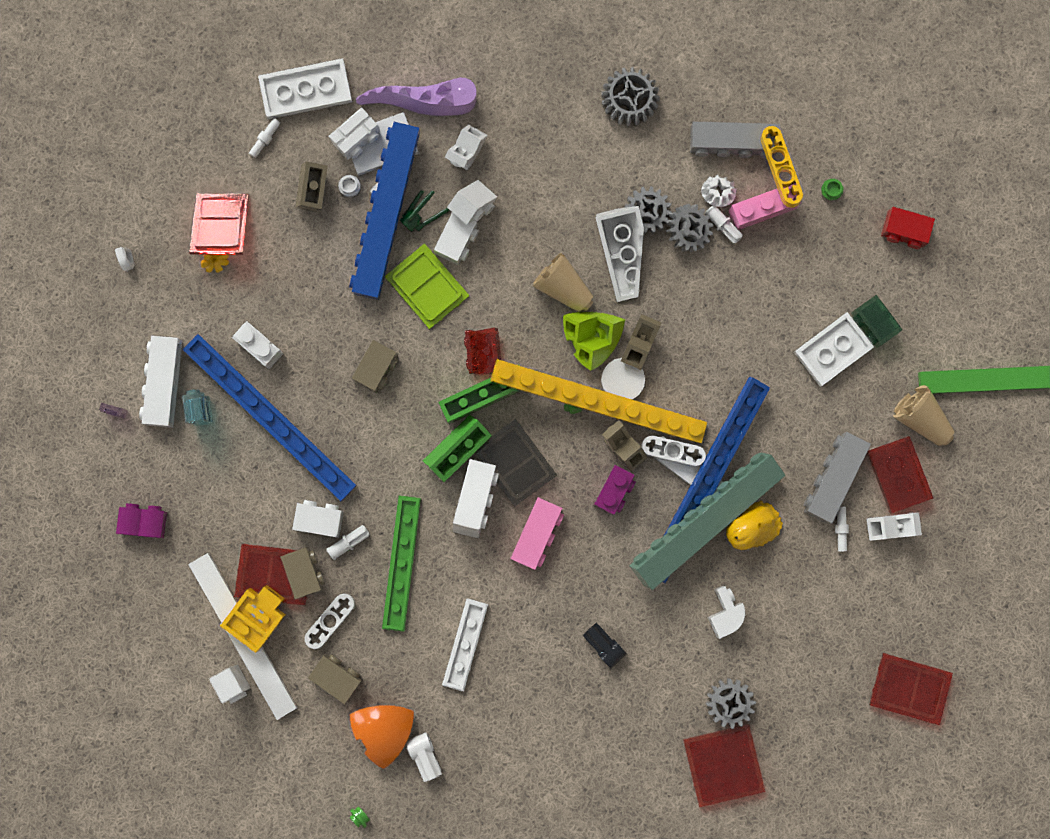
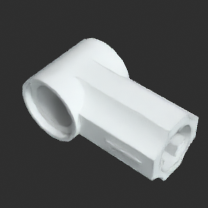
[406,732,442,782]

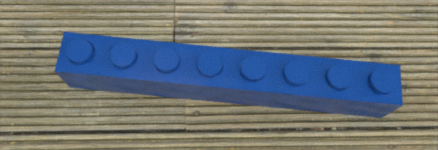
[349,122,420,300]

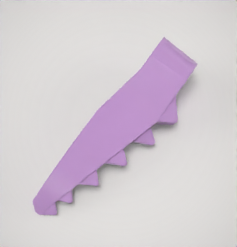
[356,78,476,116]

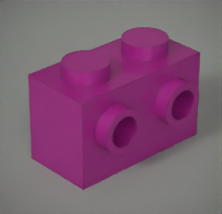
[593,465,636,516]

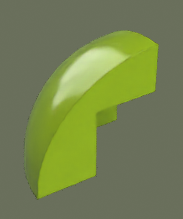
[563,312,625,371]

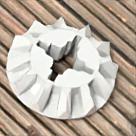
[702,175,737,207]

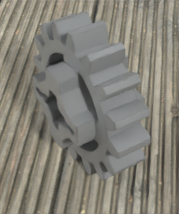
[624,186,672,235]
[666,204,713,252]
[706,678,756,729]

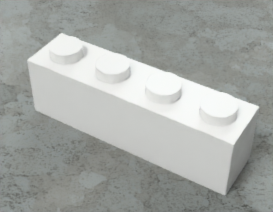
[139,336,183,428]

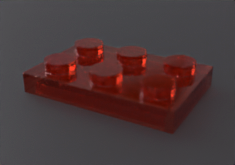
[867,436,934,514]

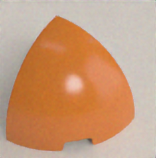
[350,705,414,769]

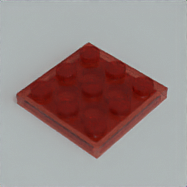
[683,724,765,807]

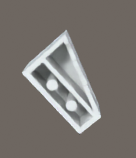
[453,459,499,539]

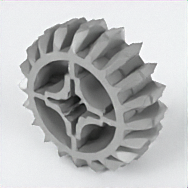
[601,67,660,126]

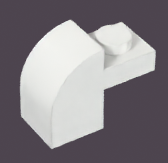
[445,125,487,170]
[867,513,922,541]
[708,586,745,639]

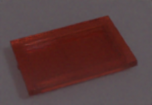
[189,194,249,255]
[234,544,307,605]
[869,653,953,725]

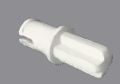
[705,205,743,244]
[326,525,370,560]

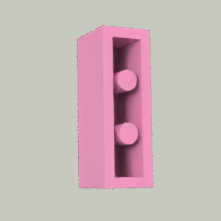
[728,185,801,230]
[511,498,564,570]

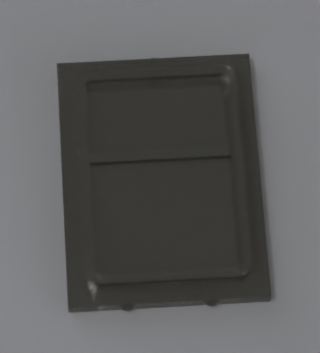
[475,419,557,507]

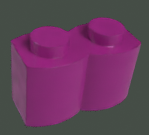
[116,503,167,539]

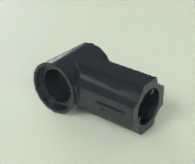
[583,622,627,669]

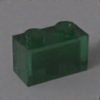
[851,294,903,348]

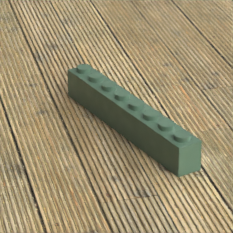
[629,452,786,590]

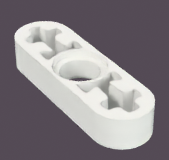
[641,436,706,467]
[305,594,355,649]

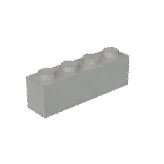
[690,122,780,158]
[803,432,871,524]

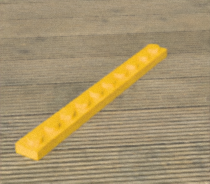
[490,359,707,444]

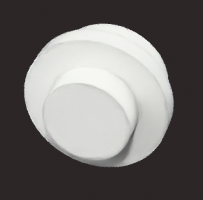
[339,175,361,197]

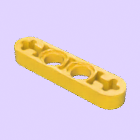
[761,126,803,208]

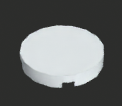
[601,358,645,400]

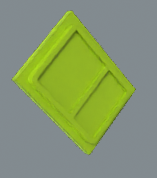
[385,243,470,329]

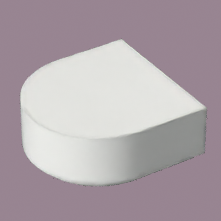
[115,247,134,271]

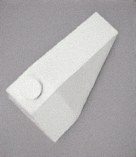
[595,206,644,302]

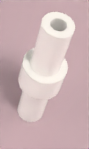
[249,118,281,158]
[835,507,849,551]

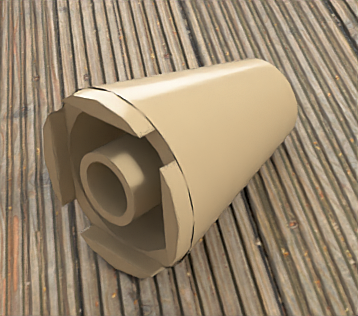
[533,253,593,312]
[893,385,954,446]

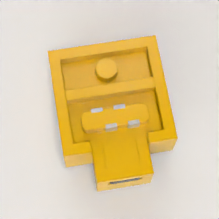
[220,585,286,653]

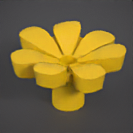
[201,248,229,273]

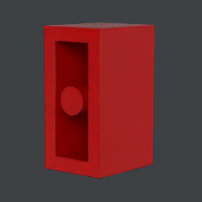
[881,207,935,249]

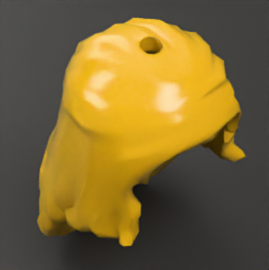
[726,501,783,550]

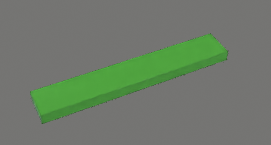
[918,366,1050,394]
[382,496,421,631]

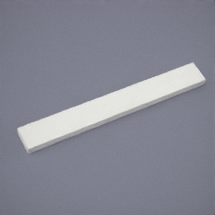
[188,553,298,720]

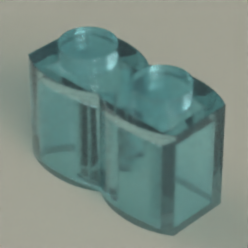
[182,390,213,426]

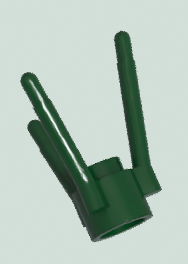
[400,190,451,232]

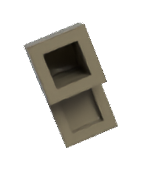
[621,314,662,370]
[602,420,648,472]

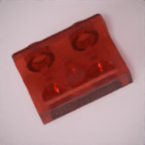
[464,327,501,375]

